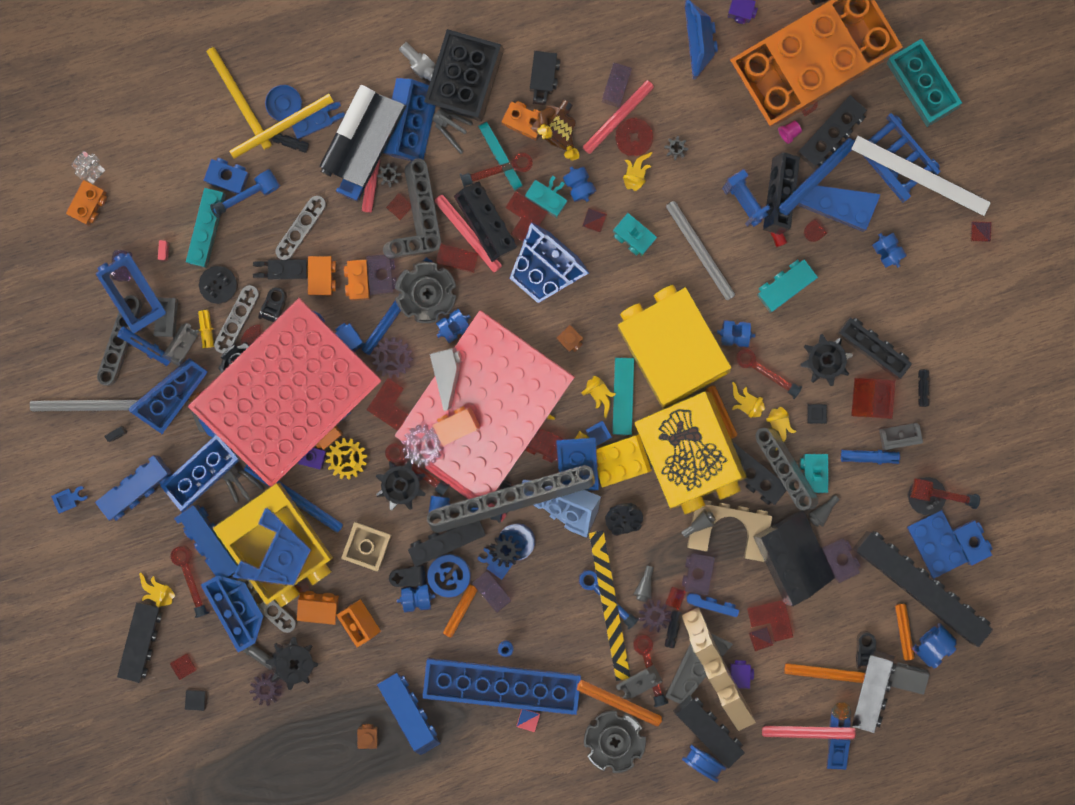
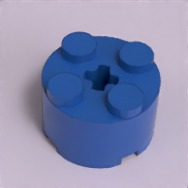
[912,623,957,669]

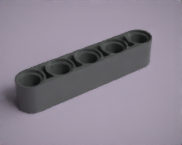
[97,295,142,386]
[755,428,818,510]

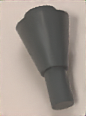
[809,495,839,527]
[682,509,716,538]
[633,566,654,602]

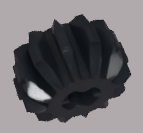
[489,535,522,568]

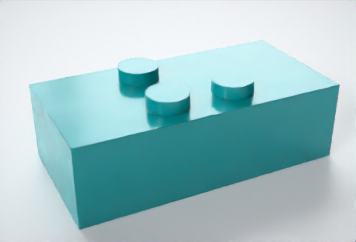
[887,39,962,127]

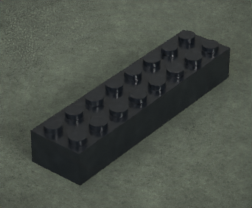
[853,531,993,648]

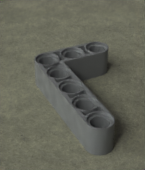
[383,158,441,259]

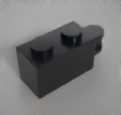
[529,51,560,106]

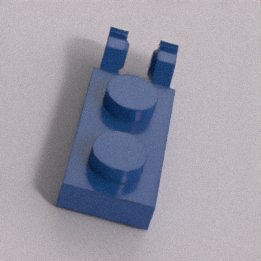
[292,102,345,139]
[686,593,739,617]

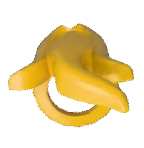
[623,152,652,191]
[581,376,616,418]
[732,382,765,418]
[766,407,796,451]
[139,573,175,608]

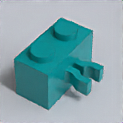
[525,176,568,219]
[613,213,657,256]
[800,454,828,493]

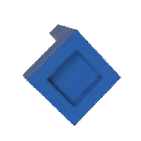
[336,179,364,202]
[585,420,612,446]

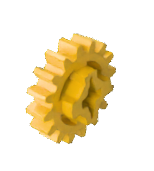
[326,438,368,480]

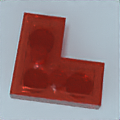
[505,192,548,242]
[367,378,408,431]
[747,600,793,642]

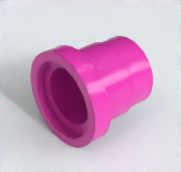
[778,120,802,144]

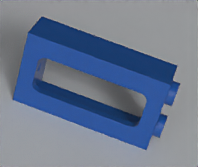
[96,252,166,334]

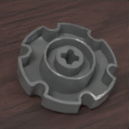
[395,261,456,323]
[584,710,646,773]

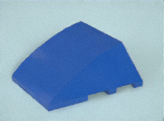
[510,222,590,303]

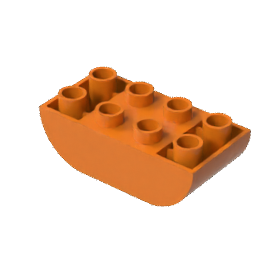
[730,0,903,127]

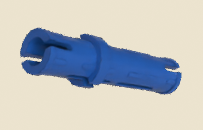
[117,326,170,366]
[841,450,900,465]
[498,640,513,657]

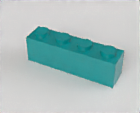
[186,188,226,269]

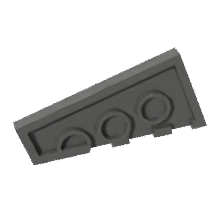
[665,633,733,704]

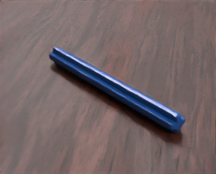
[779,138,855,215]
[361,257,433,355]
[244,465,343,532]

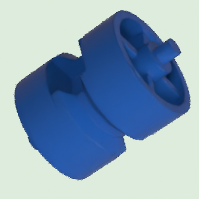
[563,166,596,202]
[872,233,907,268]
[436,309,471,343]
[717,320,755,348]
[397,585,435,613]

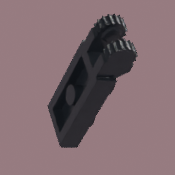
[253,260,307,280]

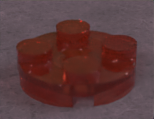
[615,118,653,157]

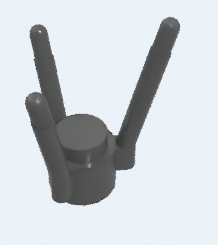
[432,108,473,154]
[223,465,263,503]

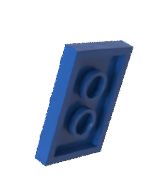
[557,438,599,491]
[907,510,968,579]

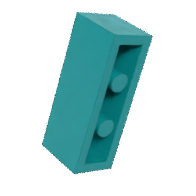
[757,259,818,313]

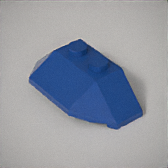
[685,0,718,79]
[201,575,263,652]

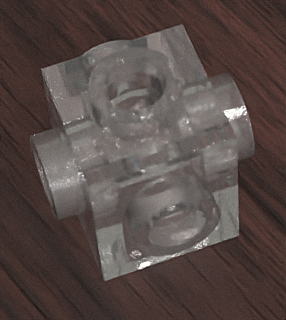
[71,151,105,184]

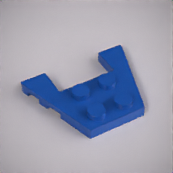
[233,508,311,585]

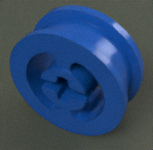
[427,554,471,597]
[682,744,727,783]

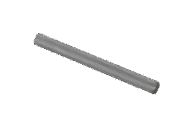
[666,201,735,300]
[30,400,138,411]

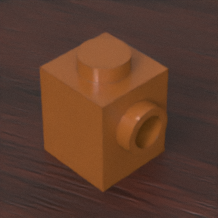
[556,325,583,353]
[357,724,378,749]

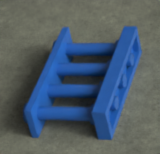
[863,113,941,203]
[722,169,770,227]

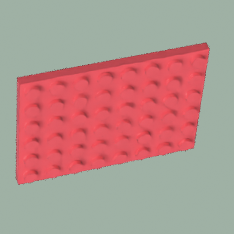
[188,298,382,487]
[395,310,575,496]

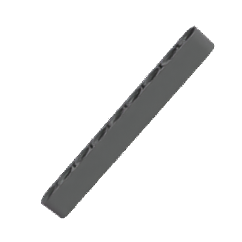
[427,466,595,533]

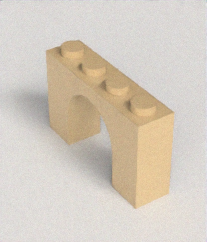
[687,500,772,562]

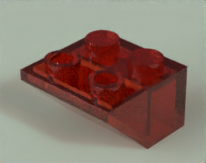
[851,378,895,420]

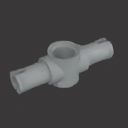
[399,42,435,81]

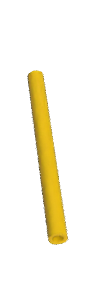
[206,47,272,150]
[230,94,334,159]

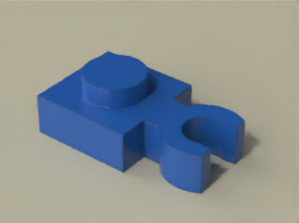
[51,486,89,514]
[478,548,513,580]

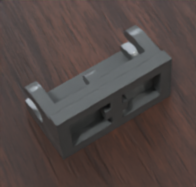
[153,297,178,338]
[162,323,200,367]
[879,423,923,450]
[889,661,929,695]
[616,665,663,700]

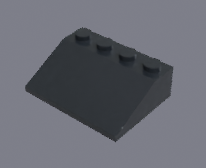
[424,29,504,122]
[753,510,835,606]

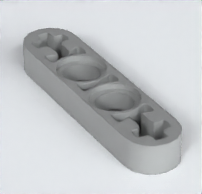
[276,196,326,260]
[214,285,259,354]
[238,578,296,633]

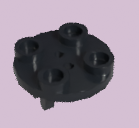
[199,266,238,304]
[907,477,946,515]
[605,502,643,536]

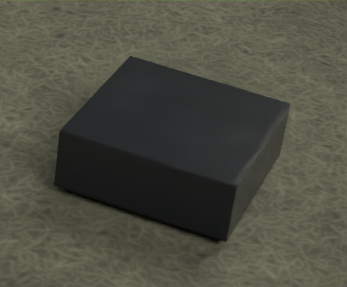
[807,404,827,424]
[104,426,127,442]
[185,690,206,711]

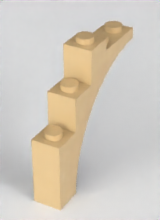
[682,607,756,731]

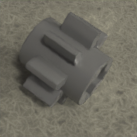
[664,136,688,161]
[377,163,401,188]

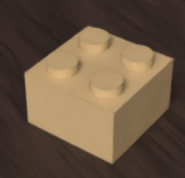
[341,522,392,572]

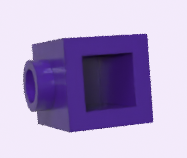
[727,0,758,24]
[298,448,327,470]
[730,660,754,689]

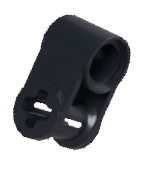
[258,287,287,323]
[389,566,426,587]
[856,631,876,669]

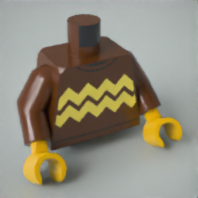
[531,100,580,161]

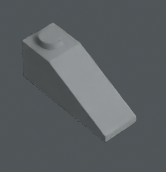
[430,348,462,411]

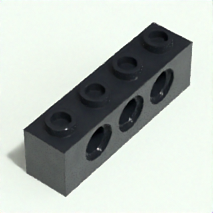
[797,95,867,169]
[763,152,800,235]
[732,442,787,505]

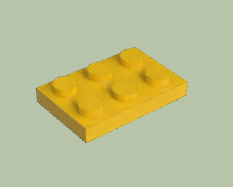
[596,435,652,487]

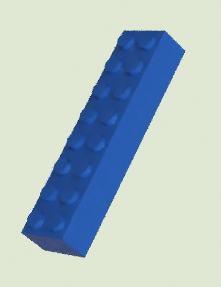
[423,658,581,715]

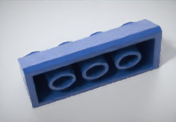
[383,78,435,161]
[161,435,239,513]

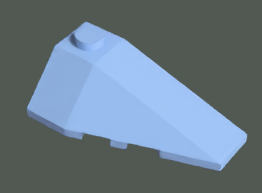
[522,480,601,538]

